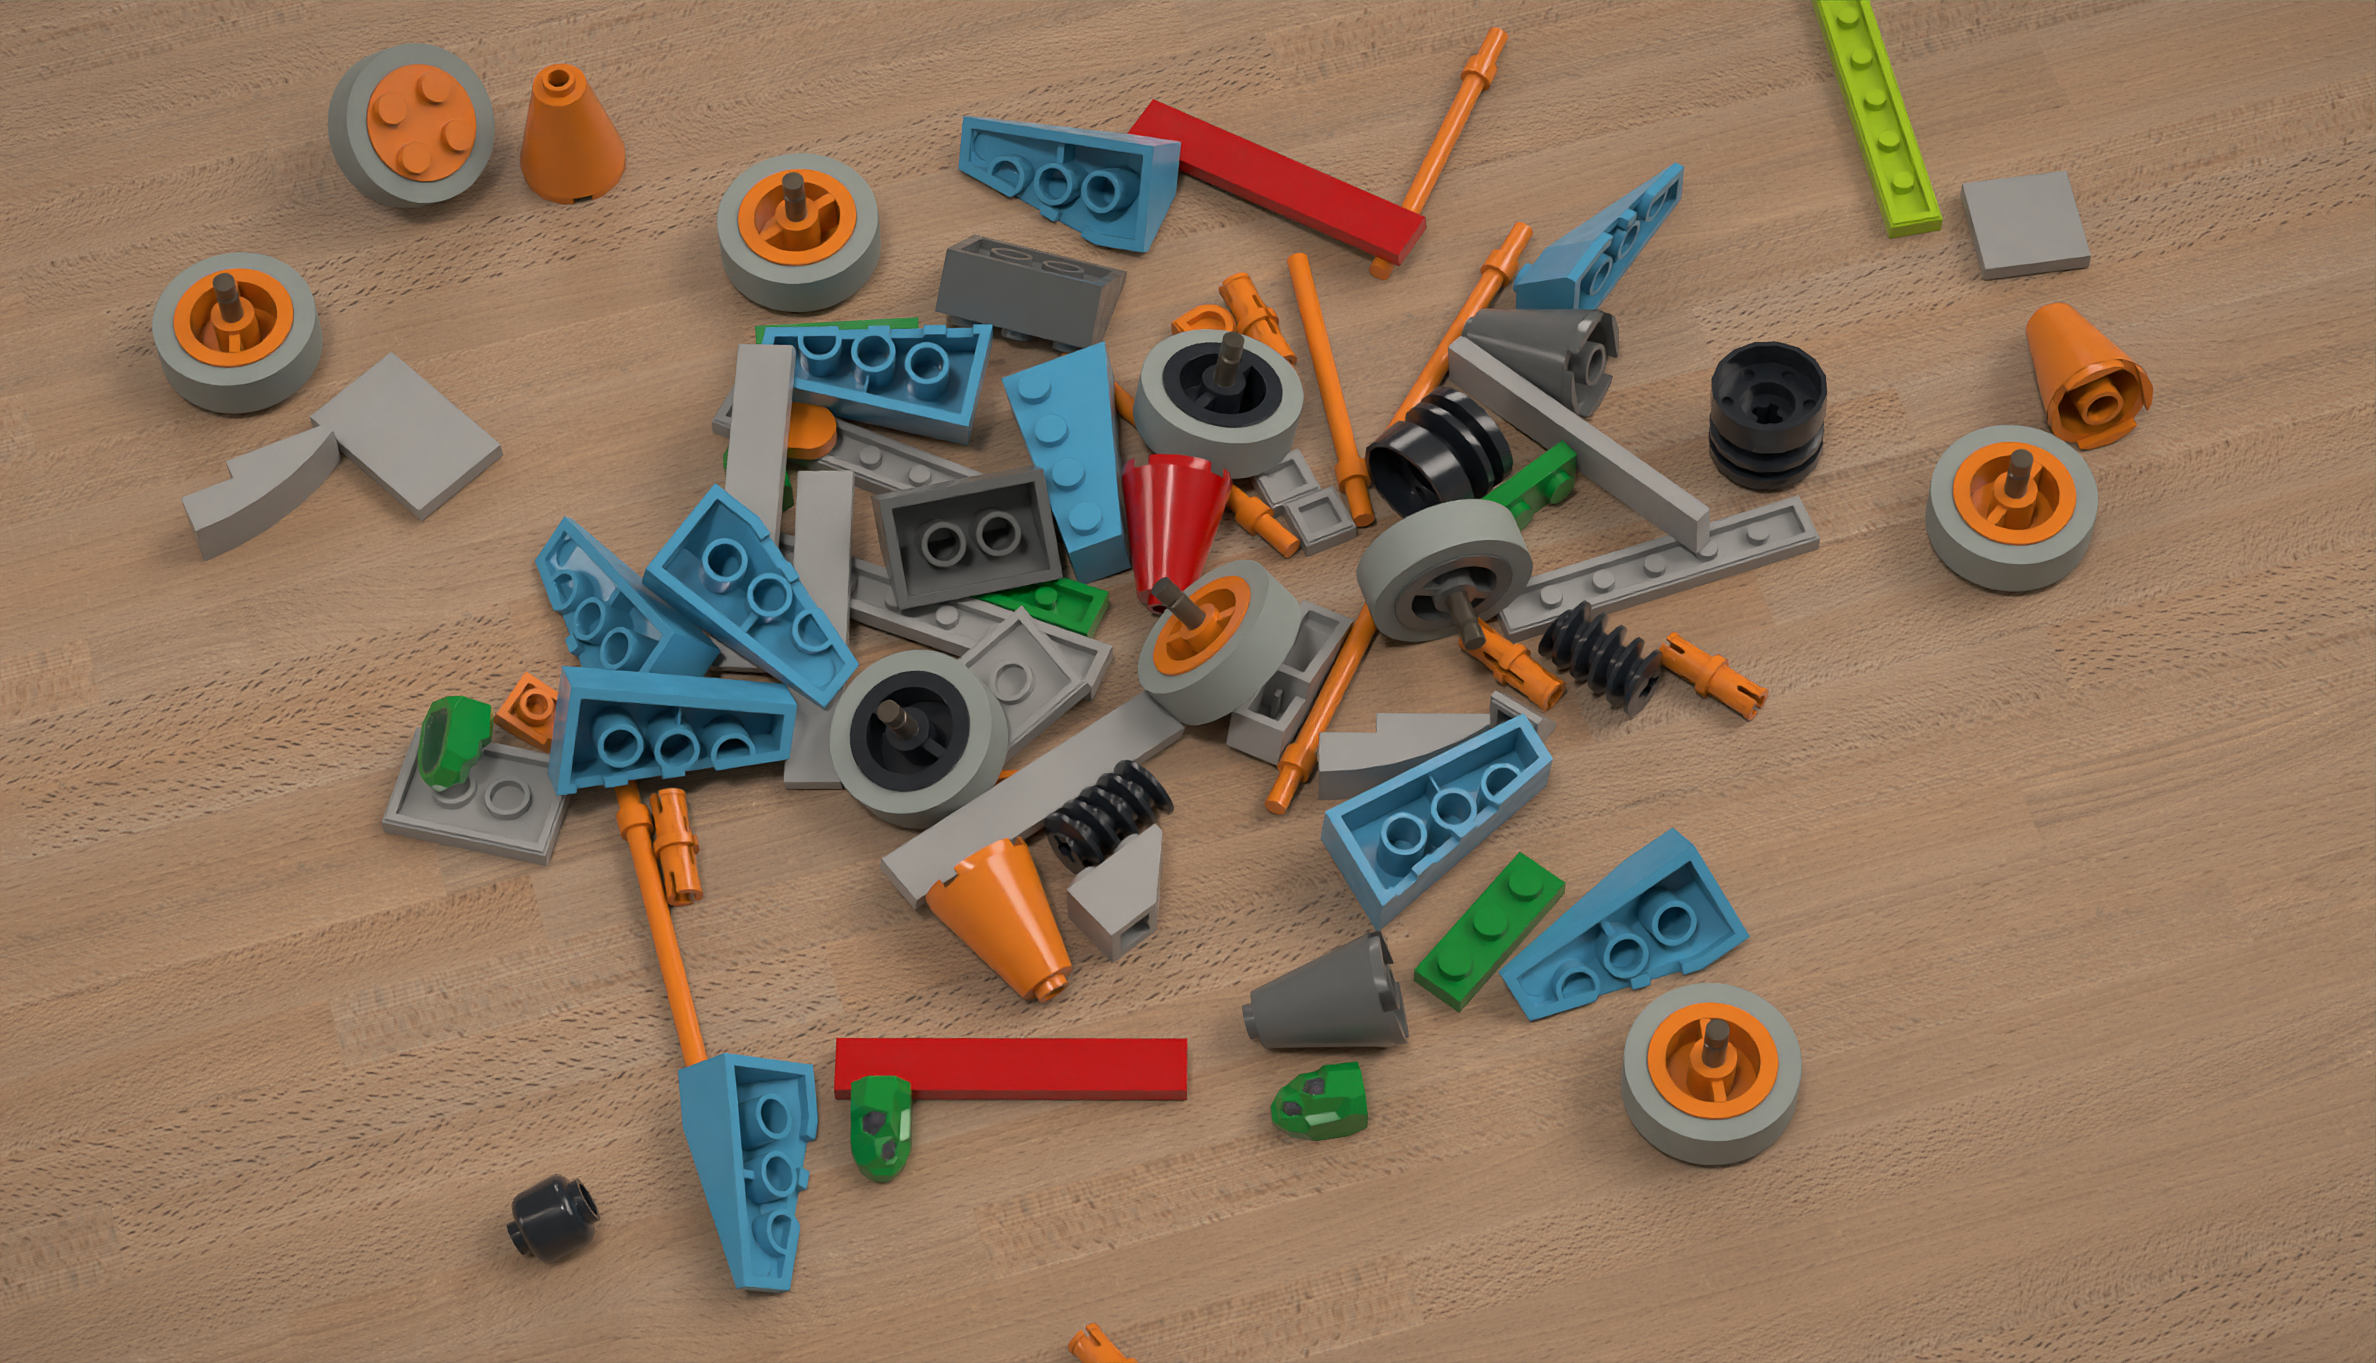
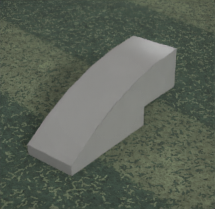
[181,422,341,561]
[1226,600,1354,765]
[1319,713,1491,800]

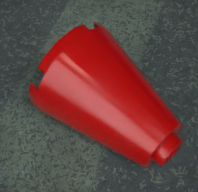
[1121,454,1233,615]

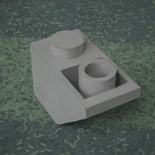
[1067,824,1163,963]

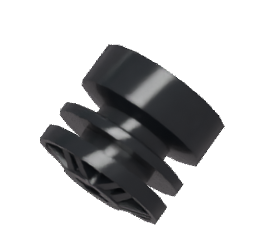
[1708,341,1827,489]
[1364,386,1513,519]

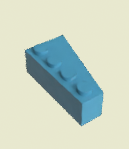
[762,324,993,446]
[1001,341,1131,584]
[547,666,797,796]
[1320,713,1553,931]

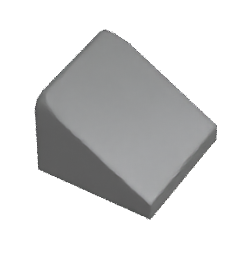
[1489,690,1556,743]

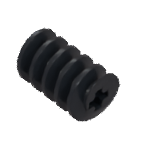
[1538,600,1663,717]
[1044,759,1174,875]

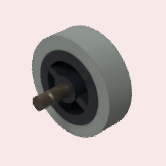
[1133,329,1304,479]
[829,650,1008,828]

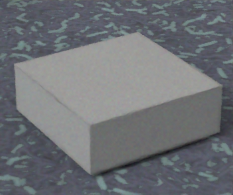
[1248,448,1322,518]
[1283,486,1357,557]

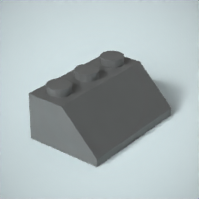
[935,234,1127,353]
[871,465,1063,610]

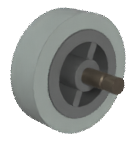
[1356,499,1533,650]

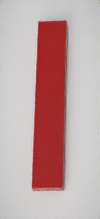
[1127,99,1427,267]
[834,1038,1188,1100]

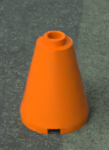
[520,63,625,205]
[2026,302,2153,450]
[925,836,1073,1003]

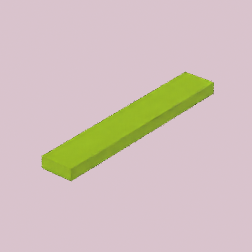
[1811,0,1943,239]

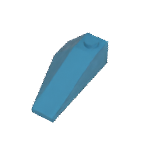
[958,116,1181,253]
[1513,162,1685,309]
[641,483,859,710]
[535,516,721,677]
[1498,827,1750,1021]
[678,1053,818,1293]

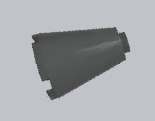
[1461,308,1619,417]
[1242,930,1409,1048]

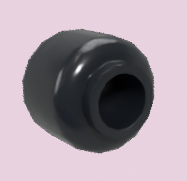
[506,1174,600,1264]

